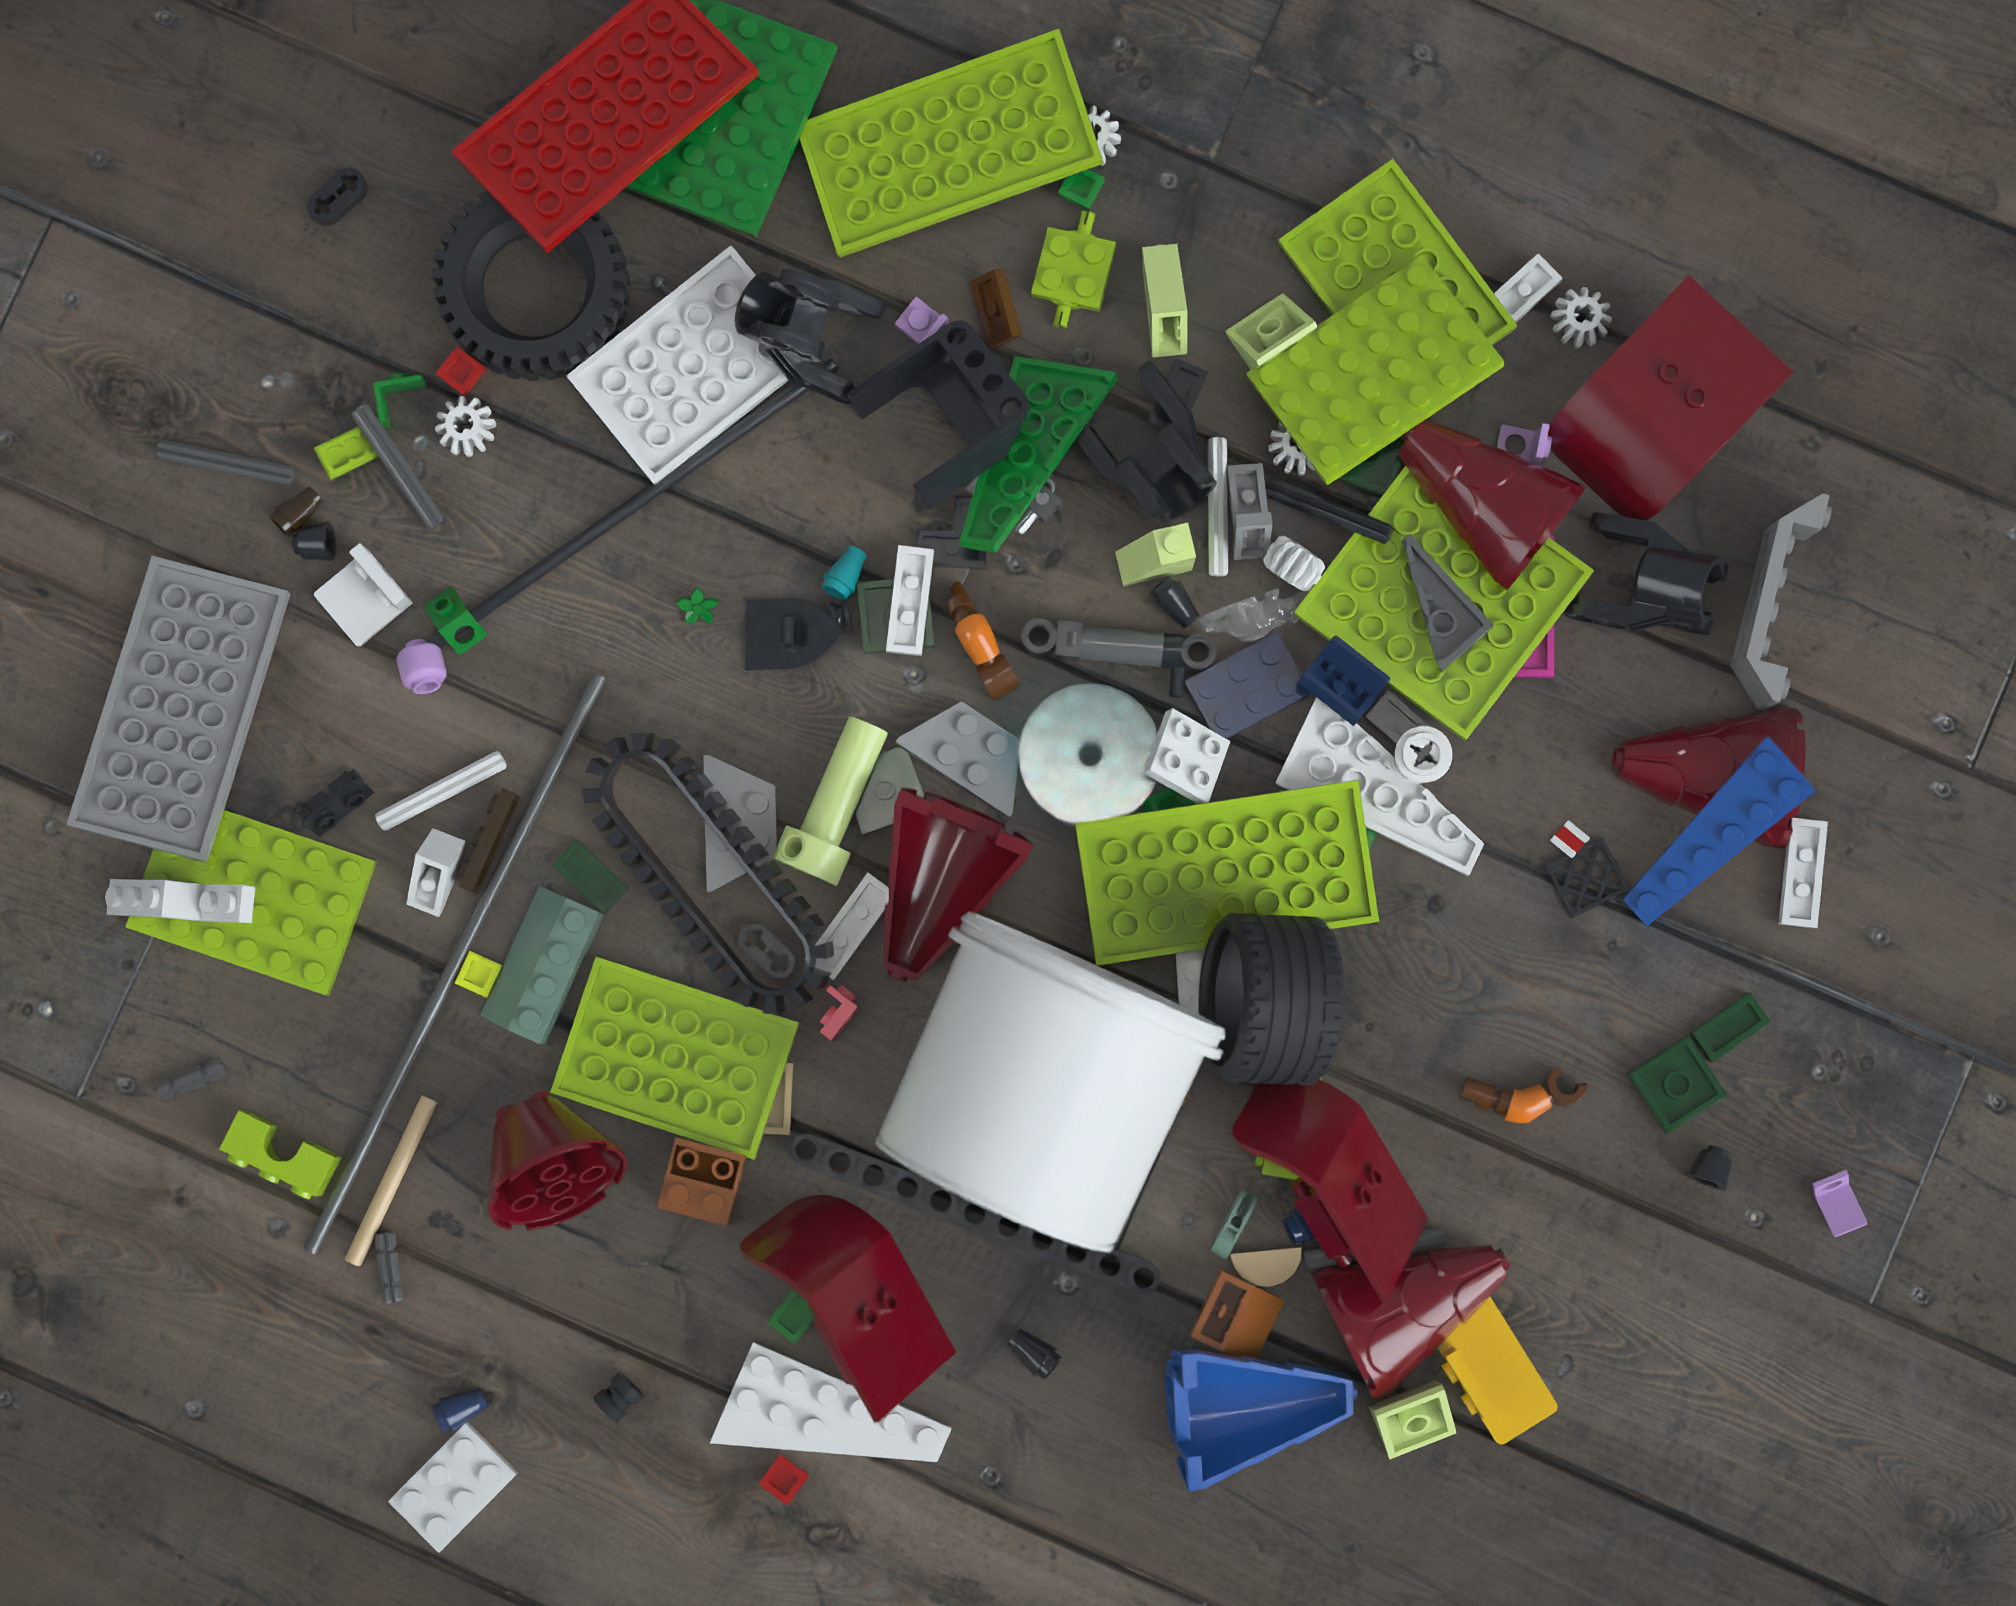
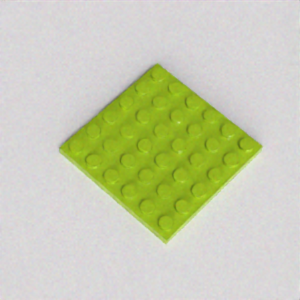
[1293,466,1594,741]

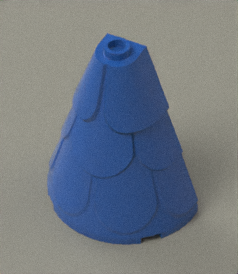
[1165,1348,1357,1492]

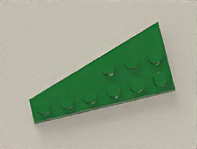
[959,356,1118,553]

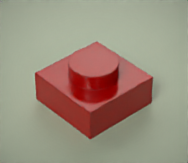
[435,346,487,397]
[759,1453,810,1506]

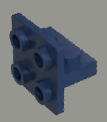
[1298,635,1390,726]

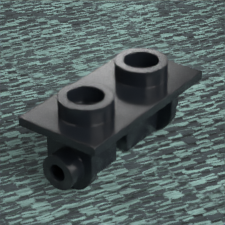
[298,769,375,837]

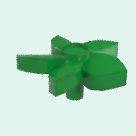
[676,587,719,625]

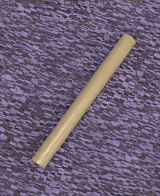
[345,1095,438,1266]

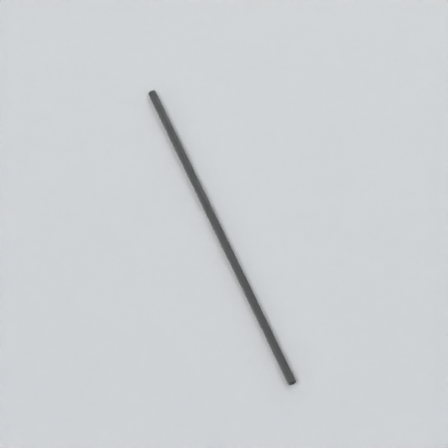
[304,673,606,1255]

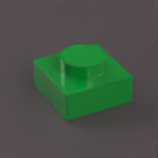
[1058,169,1105,212]

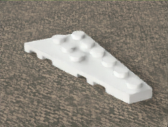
[1275,697,1484,876]
[710,1341,952,1462]

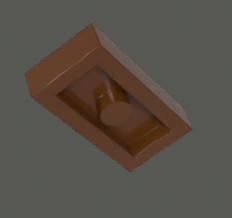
[970,269,1022,348]

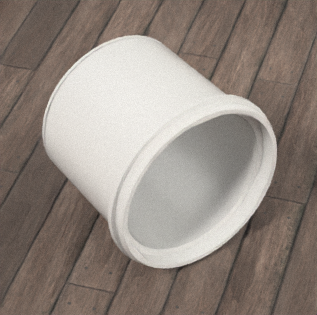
[875,911,1225,1252]

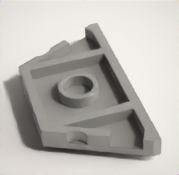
[895,701,1021,818]
[703,755,778,892]

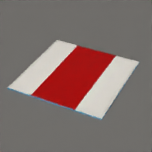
[1550,820,1590,858]

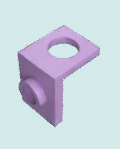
[1496,423,1552,465]
[1812,1170,1867,1238]

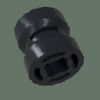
[593,1371,644,1423]

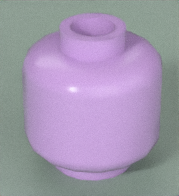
[396,639,447,694]

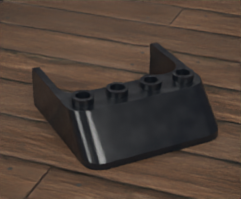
[847,320,1030,509]

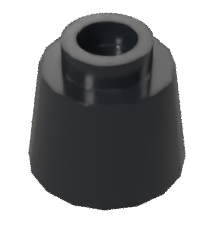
[292,521,337,561]
[1688,1145,1732,1191]

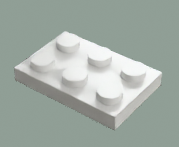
[388,1422,518,1553]

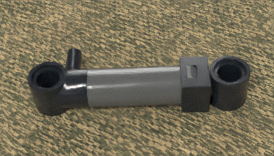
[1021,618,1216,698]

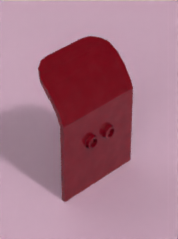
[1548,275,1794,521]
[1231,1080,1428,1302]
[740,1194,956,1423]

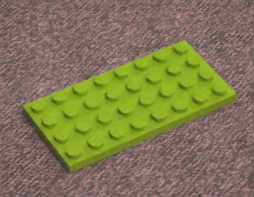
[800,29,1104,258]
[1074,780,1379,966]

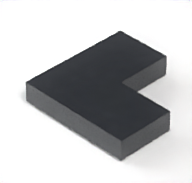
[916,496,987,570]

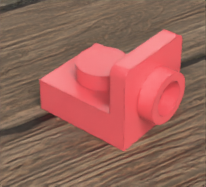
[820,985,860,1042]

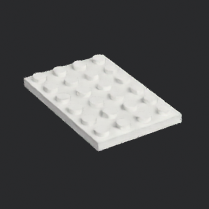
[566,246,812,485]

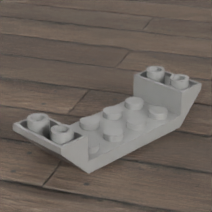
[1730,493,1832,710]

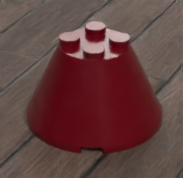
[487,1091,627,1231]

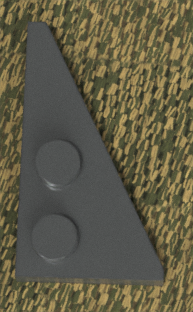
[1402,533,1494,673]

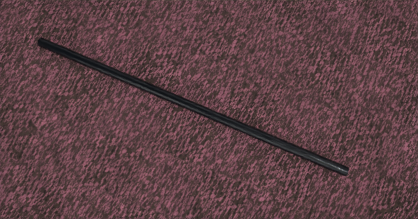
[427,358,839,648]

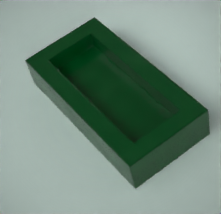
[552,839,629,914]
[1690,993,1771,1063]

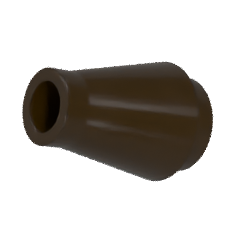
[269,486,323,537]

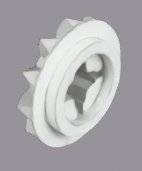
[1394,726,1452,784]

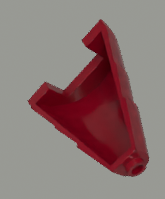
[1397,420,1586,590]
[1612,707,1806,849]
[883,788,1033,982]
[1310,1245,1510,1403]

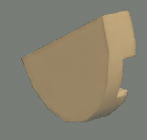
[1230,1247,1302,1287]

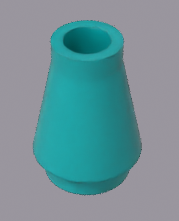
[822,546,867,600]

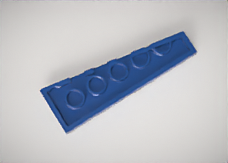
[1623,735,1816,926]

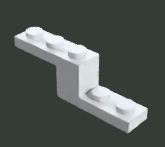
[105,879,255,923]

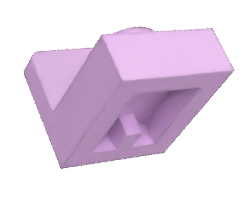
[894,297,949,344]

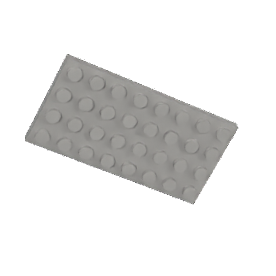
[66,556,291,863]

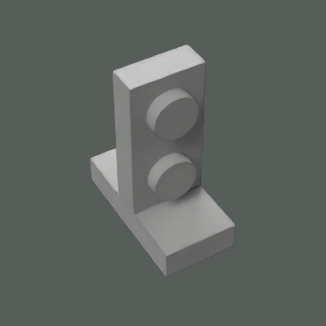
[1227,463,1272,560]

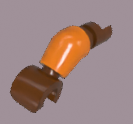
[946,581,1020,700]
[1461,1067,1587,1124]

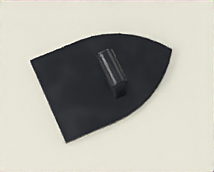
[745,599,845,671]

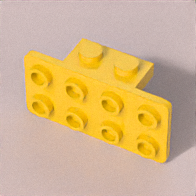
[1438,1297,1558,1444]

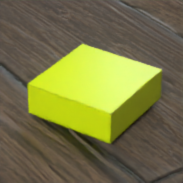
[455,951,503,998]

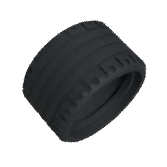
[1198,913,1345,1085]

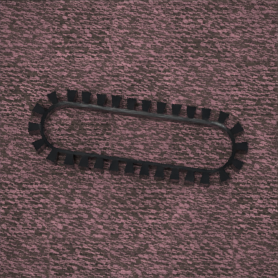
[583,733,834,1014]

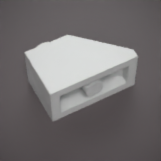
[406,828,466,917]

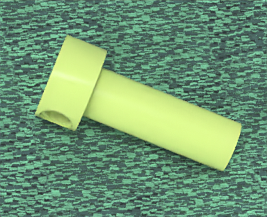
[772,716,888,886]

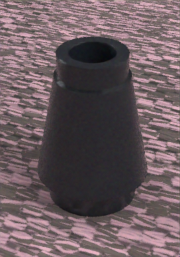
[1150,575,1200,629]
[1007,1328,1062,1380]

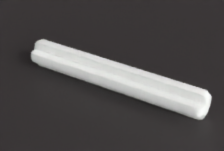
[1208,437,1228,577]
[375,751,507,830]

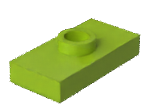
[314,417,382,481]

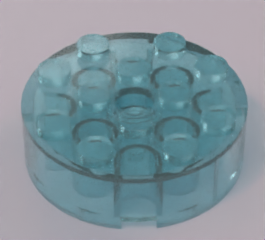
[1019,683,1158,827]

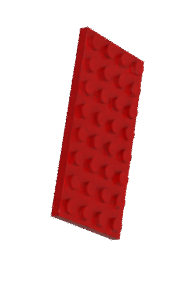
[451,0,758,253]

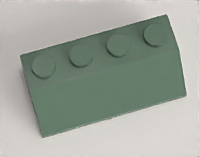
[480,886,604,1045]

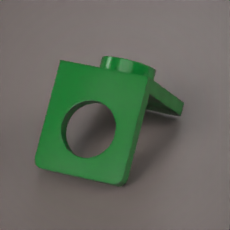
[373,373,427,429]
[424,586,487,655]

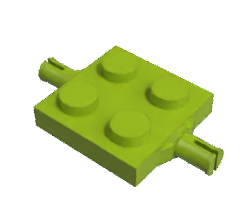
[1031,211,1117,329]

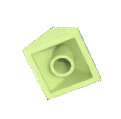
[1225,293,1317,370]
[1369,1380,1456,1459]

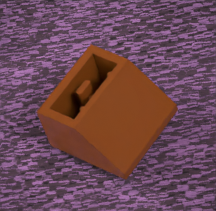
[657,1137,746,1226]
[1188,1268,1285,1358]

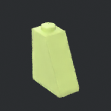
[1142,244,1187,358]
[1115,523,1196,587]

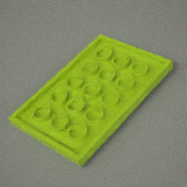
[1278,159,1518,346]
[1246,255,1504,485]
[125,810,377,996]
[550,957,800,1160]

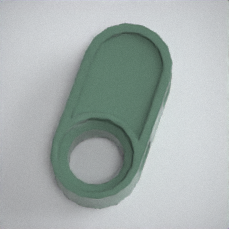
[1209,1188,1259,1259]

